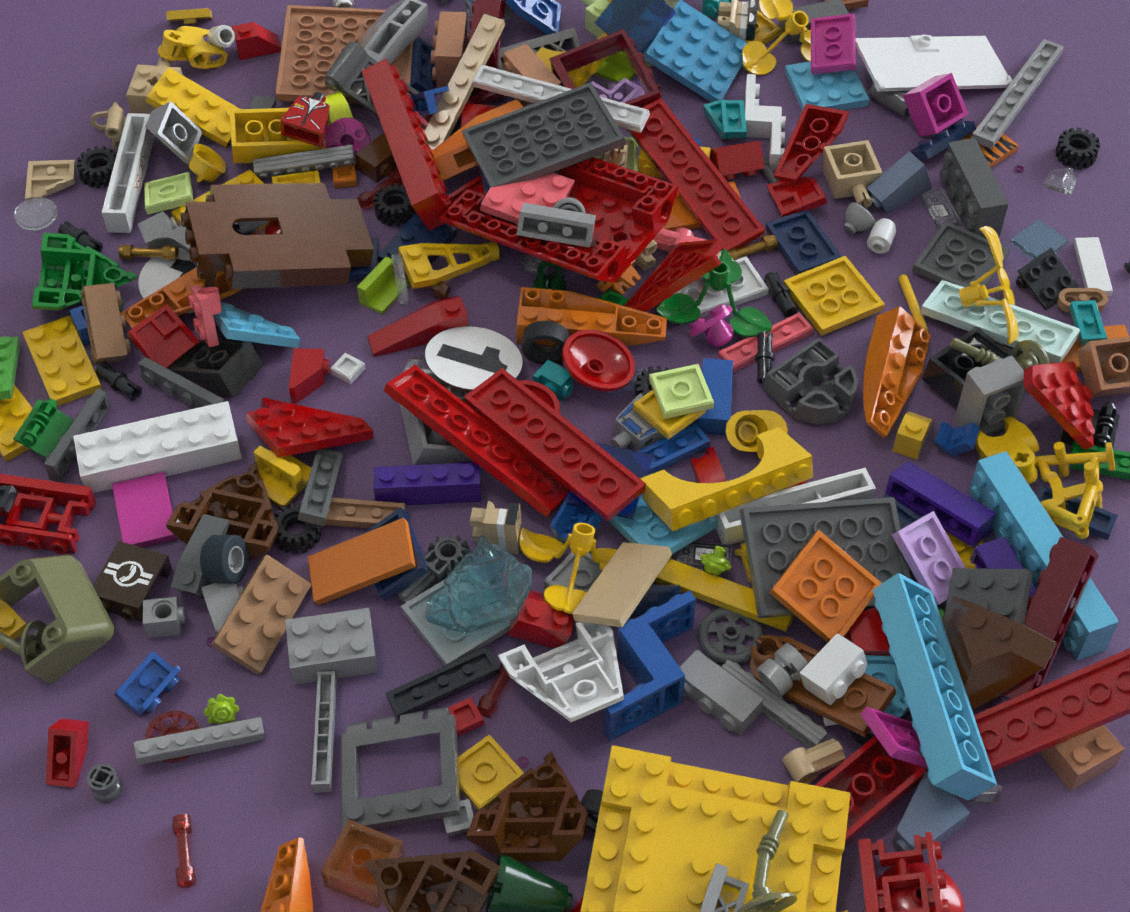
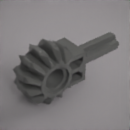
[398,533,472,604]

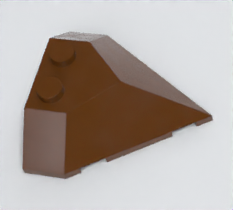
[166,462,279,561]
[942,596,1057,711]
[466,751,589,861]
[363,851,500,912]

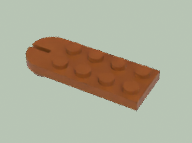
[750,635,896,737]

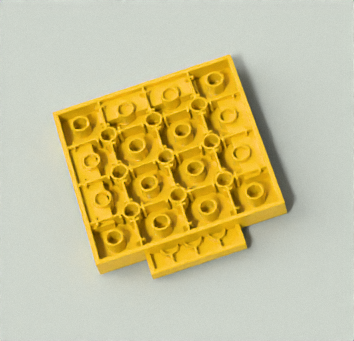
[581,745,850,912]

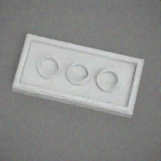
[675,256,769,325]

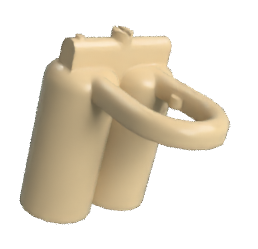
[90,102,126,150]

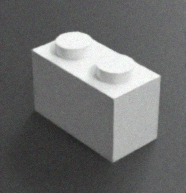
[800,633,868,706]

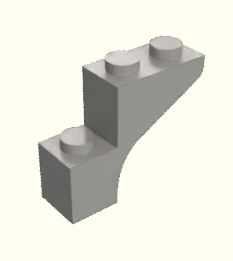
[138,212,190,253]

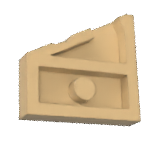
[25,160,77,203]

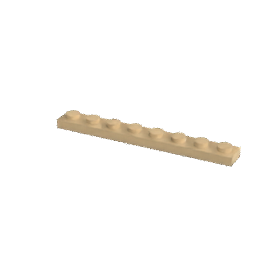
[425,14,505,150]

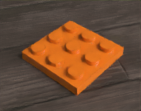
[769,530,882,643]

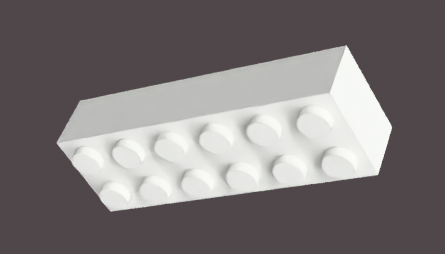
[73,401,242,493]

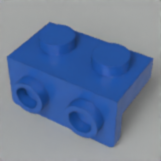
[550,491,603,544]
[114,651,181,717]

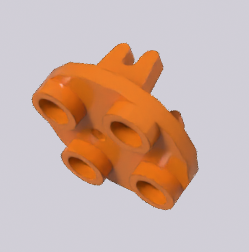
[596,259,641,295]

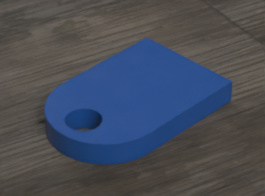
[506,0,562,35]

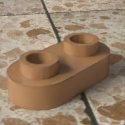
[1057,288,1108,313]

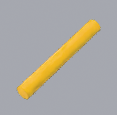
[898,274,929,332]

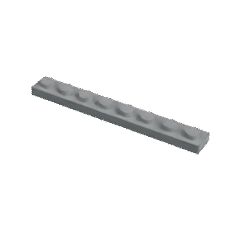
[972,39,1064,149]

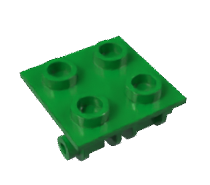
[13,398,73,459]

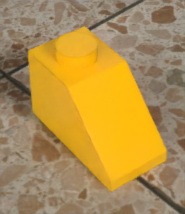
[893,411,934,460]

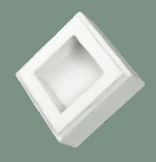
[330,353,366,385]

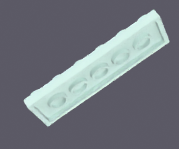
[921,280,1080,363]

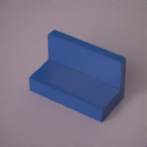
[411,86,449,118]

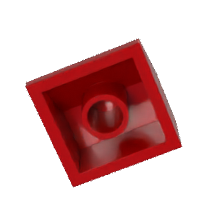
[710,141,764,180]
[508,586,574,649]

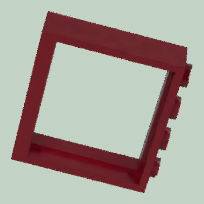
[550,29,663,108]

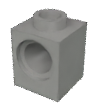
[143,597,186,638]

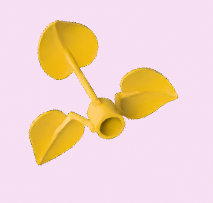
[742,0,811,75]
[959,226,1019,345]
[519,523,618,614]

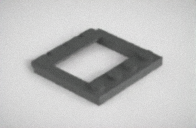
[342,707,461,834]

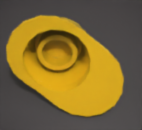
[189,144,226,183]
[725,410,788,452]

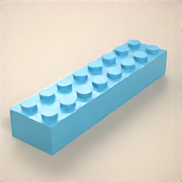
[969,451,1119,661]
[873,573,997,801]

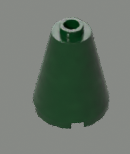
[485,854,573,912]

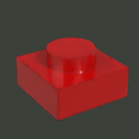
[448,697,484,736]

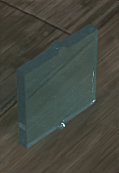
[1011,219,1069,259]

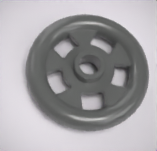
[697,607,764,665]

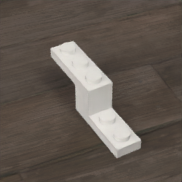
[744,74,786,171]

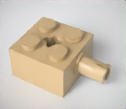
[126,56,182,114]
[821,140,882,209]

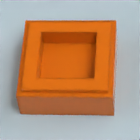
[332,164,358,188]

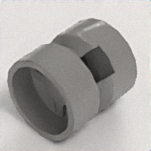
[756,643,808,697]

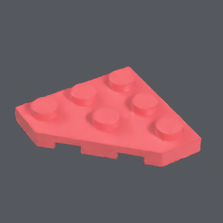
[480,172,575,225]

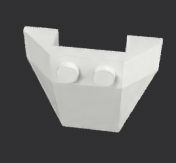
[498,622,624,722]

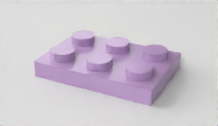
[892,511,965,605]

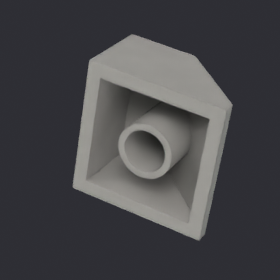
[145,101,203,165]

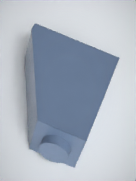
[867,151,932,213]
[893,769,970,856]

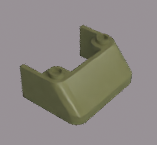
[0,555,114,684]

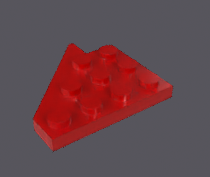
[624,239,724,312]
[1024,361,1095,450]

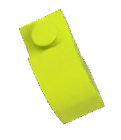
[325,92,353,127]

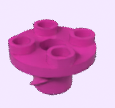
[325,117,371,156]
[688,304,733,348]

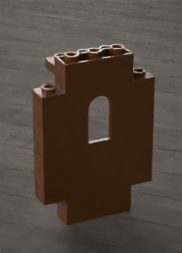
[181,183,374,289]

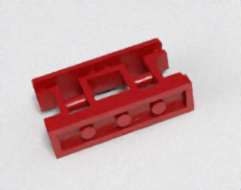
[0,474,96,554]
[858,832,950,912]

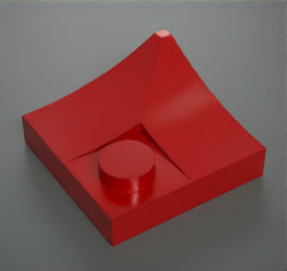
[766,177,827,217]
[127,304,200,369]

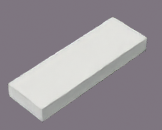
[1073,237,1113,296]

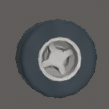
[200,535,249,584]

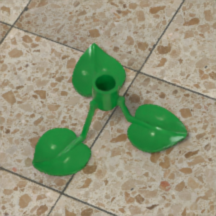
[656,249,772,337]

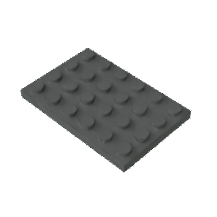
[462,83,626,188]
[739,497,911,618]

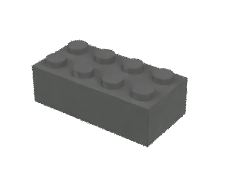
[940,138,1009,239]

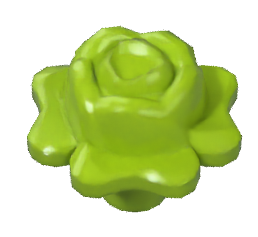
[700,546,732,575]
[203,694,239,725]

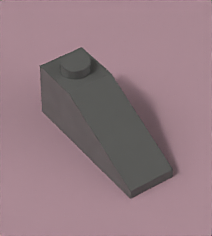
[171,514,230,598]

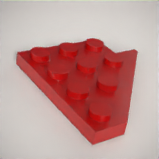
[246,398,373,457]

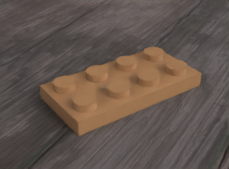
[211,554,311,675]

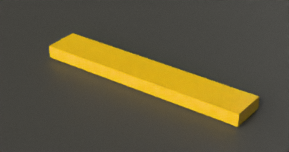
[654,558,795,632]

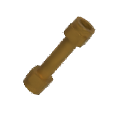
[728,234,778,260]
[118,244,179,260]

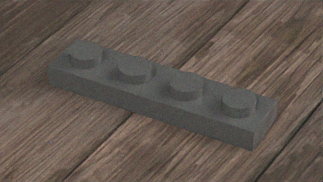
[138,357,224,408]
[44,389,111,482]
[298,448,343,526]

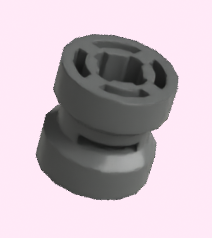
[87,763,122,803]

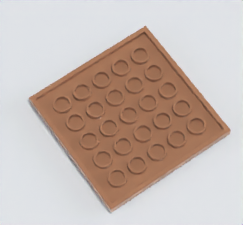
[276,5,415,105]

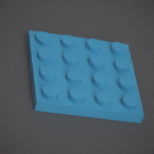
[644,0,747,102]

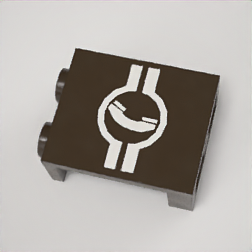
[93,541,172,622]

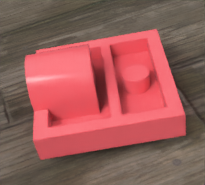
[188,285,222,347]

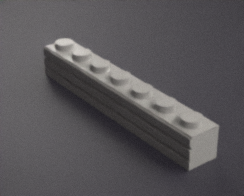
[253,145,356,179]
[721,660,827,748]
[311,671,337,793]
[134,717,265,765]

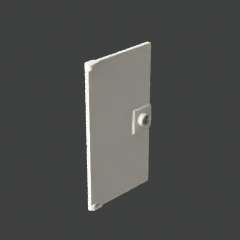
[856,35,1013,92]

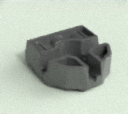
[763,338,859,425]

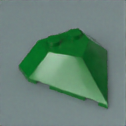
[32,233,138,310]

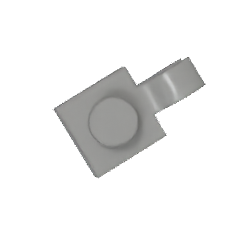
[443,799,474,838]

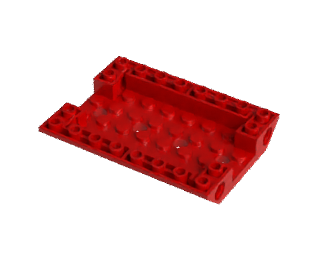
[439,157,678,283]

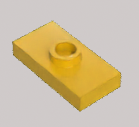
[166,8,212,24]

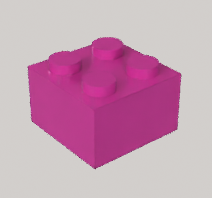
[903,73,968,136]

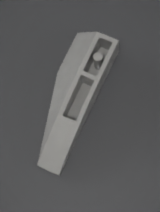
[338,0,428,96]

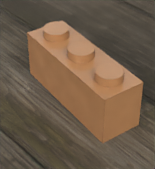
[81,283,130,365]

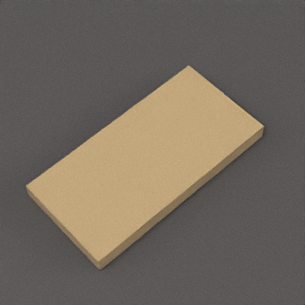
[572,542,672,627]

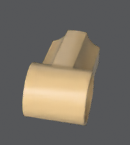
[782,738,846,784]

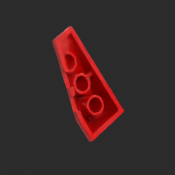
[774,104,849,182]
[367,296,468,357]

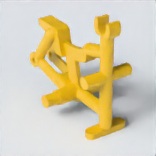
[1034,442,1115,539]

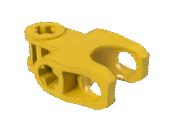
[157,26,228,69]
[974,416,1039,484]

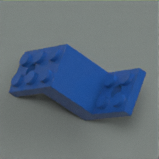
[604,591,696,742]

